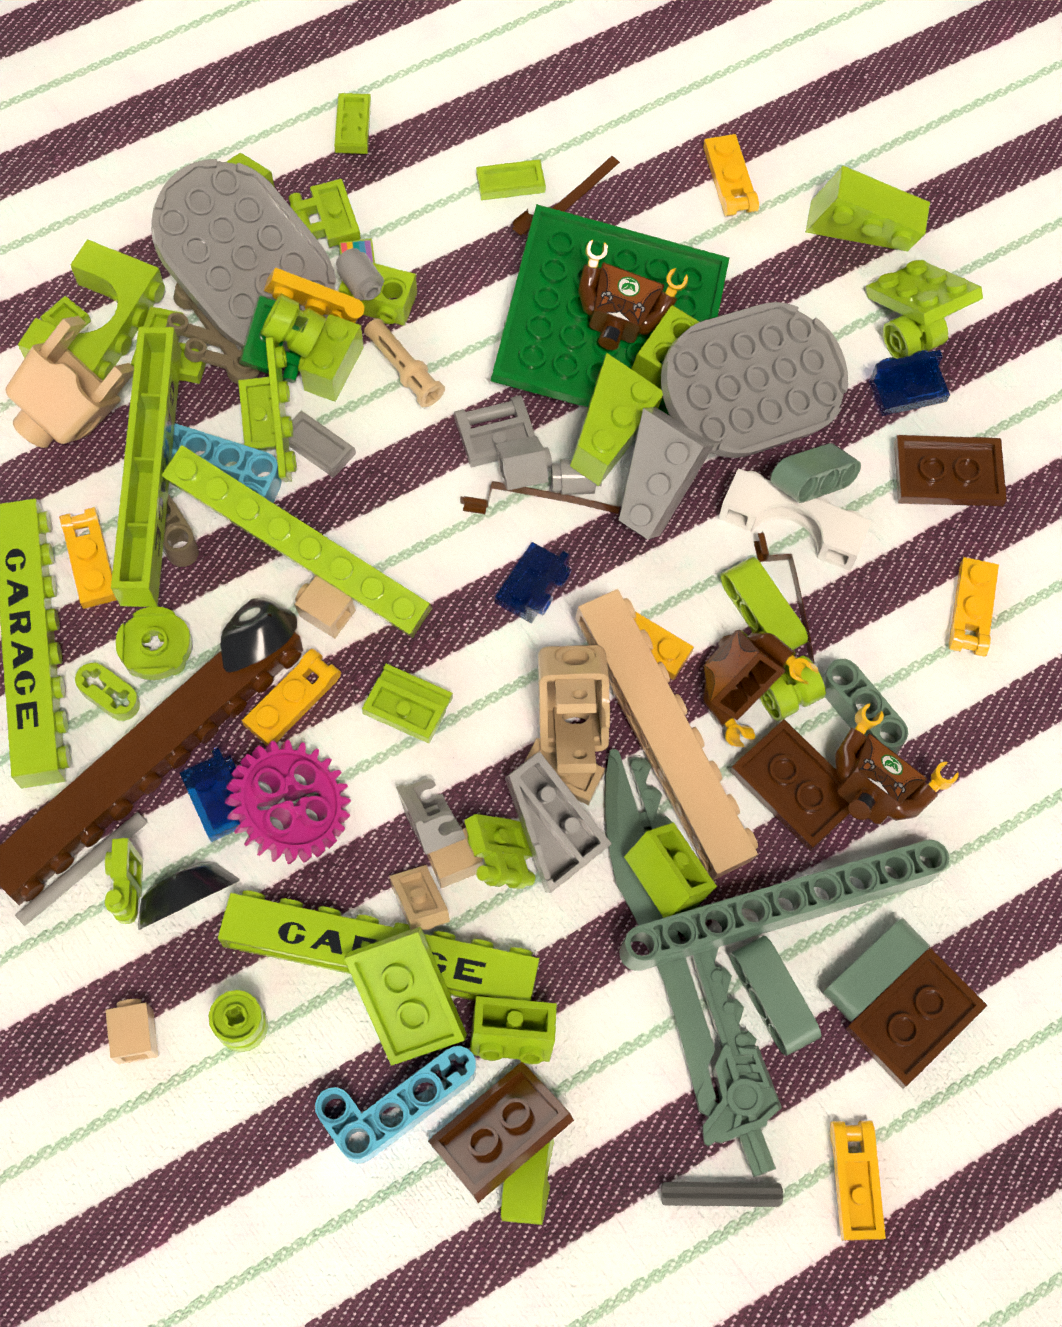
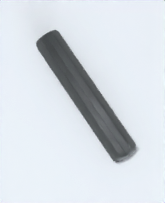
[660,1182,783,1207]

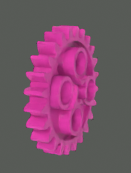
[225,740,351,864]

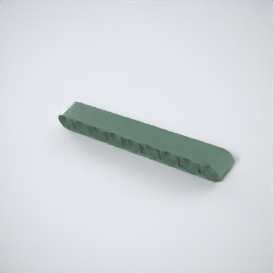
[619,840,949,971]

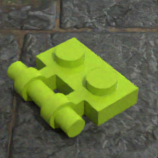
[289,179,361,247]
[464,814,536,889]
[105,838,143,924]

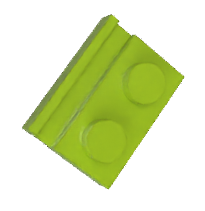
[362,664,453,744]

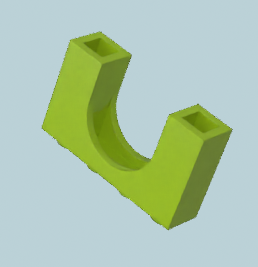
[18,239,165,381]

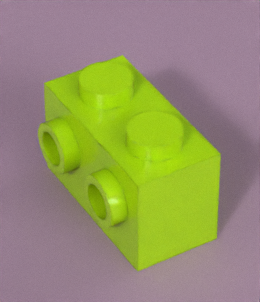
[298,314,364,402]
[624,822,717,918]
[470,996,557,1064]

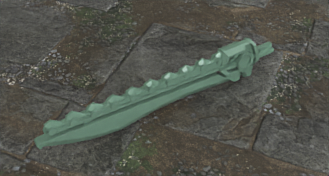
[605,749,782,1177]

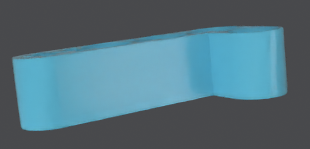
[171,423,282,503]
[315,1046,476,1164]

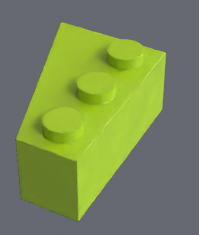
[805,165,930,251]
[570,353,663,486]

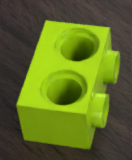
[338,263,417,326]
[632,305,700,390]

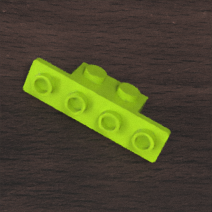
[238,337,297,482]

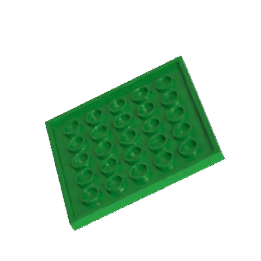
[490,204,730,417]

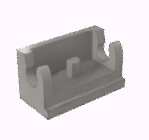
[396,779,466,854]

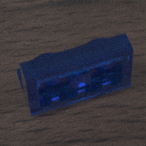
[495,542,572,624]
[179,747,240,842]

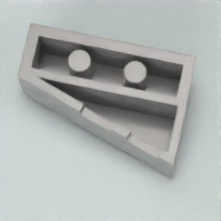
[619,407,714,540]
[505,751,612,893]

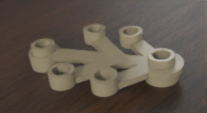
[166,283,260,384]

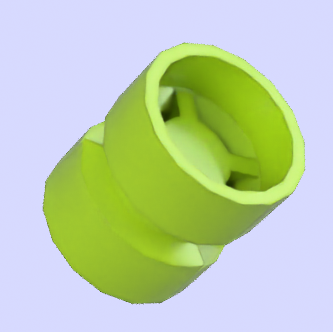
[261,293,326,358]
[883,315,948,363]
[760,655,826,721]
[208,990,268,1052]

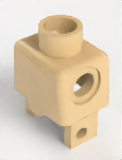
[5,316,134,448]
[538,645,610,774]

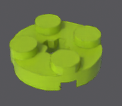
[115,607,192,680]

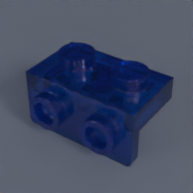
[869,350,950,416]

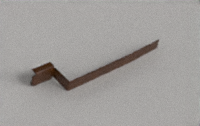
[512,156,620,235]
[460,481,620,515]
[753,531,815,664]

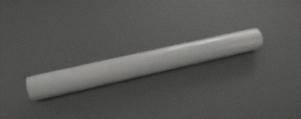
[15,812,147,926]

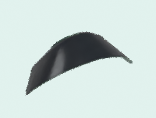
[220,597,297,673]
[138,862,240,930]

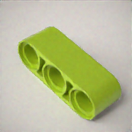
[720,557,808,650]

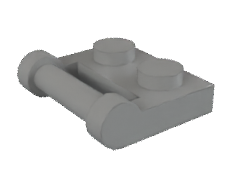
[454,395,535,468]

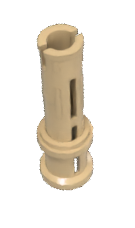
[364,318,445,407]

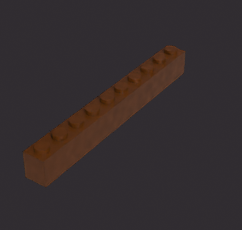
[0,613,304,906]

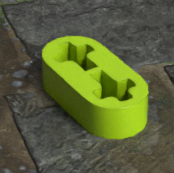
[75,663,140,721]

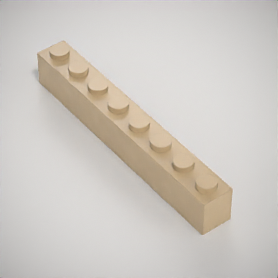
[575,589,758,880]

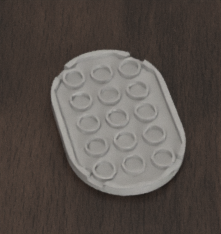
[151,159,336,352]
[661,302,848,458]

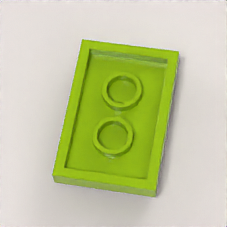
[866,260,983,326]
[344,926,467,1066]

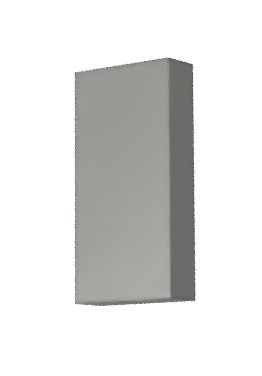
[288,410,356,478]

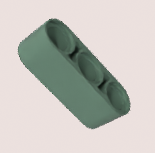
[771,443,861,503]
[822,659,909,754]
[823,917,930,1022]
[729,936,822,1056]

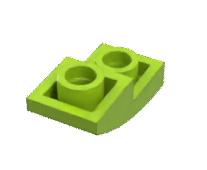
[501,1138,554,1225]

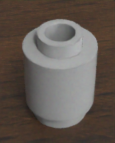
[336,248,384,300]
[551,459,602,495]

